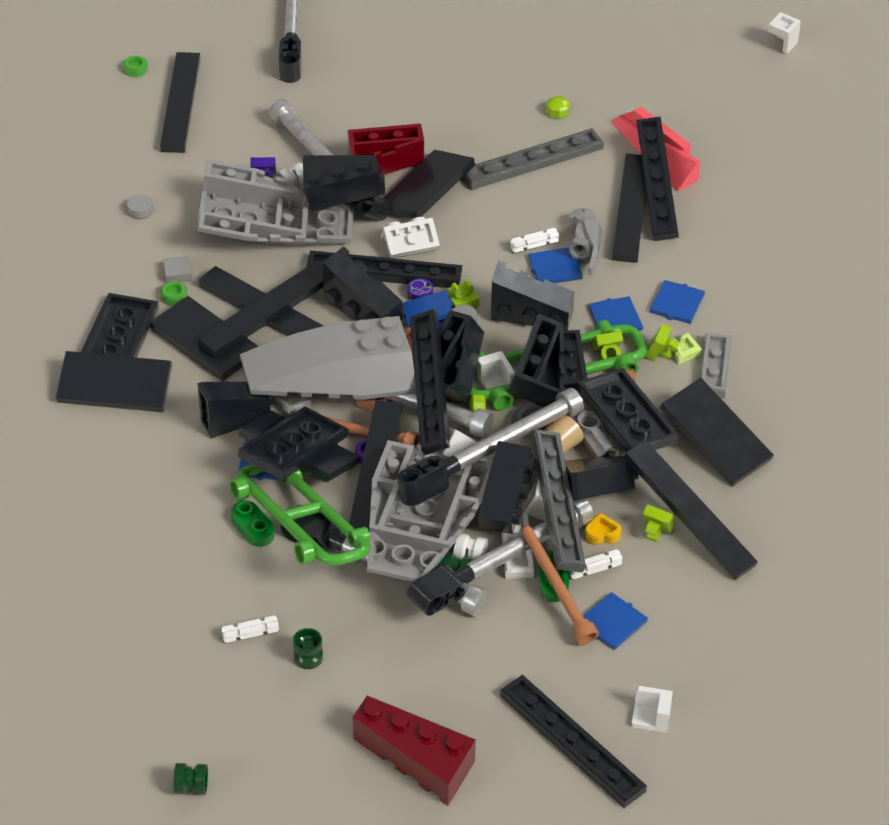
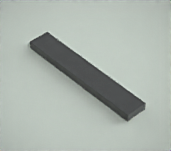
[463,128,604,190]
[531,429,586,573]

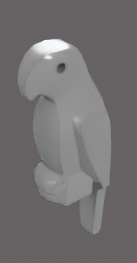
[569,208,602,275]

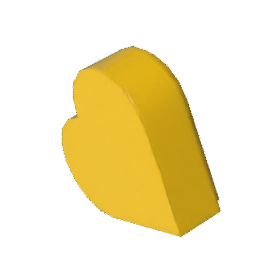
[584,513,622,545]

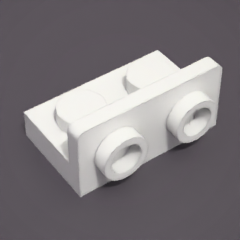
[381,217,440,258]

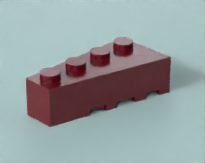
[353,695,476,806]

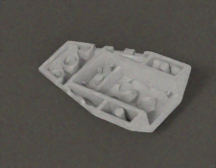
[196,159,354,246]
[240,316,416,400]
[367,440,492,582]

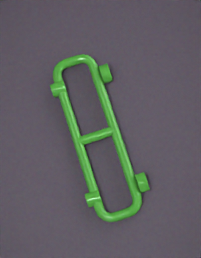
[470,320,648,410]
[230,464,370,566]

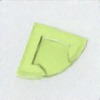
[675,333,702,364]

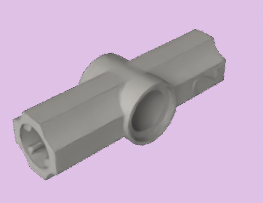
[572,397,619,458]

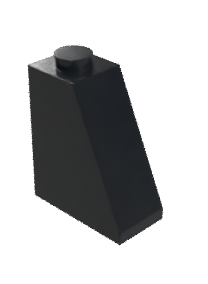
[197,382,273,439]
[565,455,639,500]

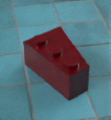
[347,123,424,175]

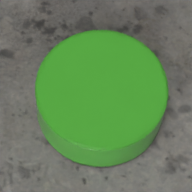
[123,56,148,77]
[161,281,188,306]

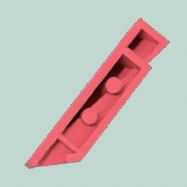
[612,107,700,191]

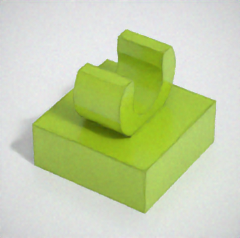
[445,279,479,309]
[645,323,679,361]
[591,331,624,360]
[643,504,675,542]

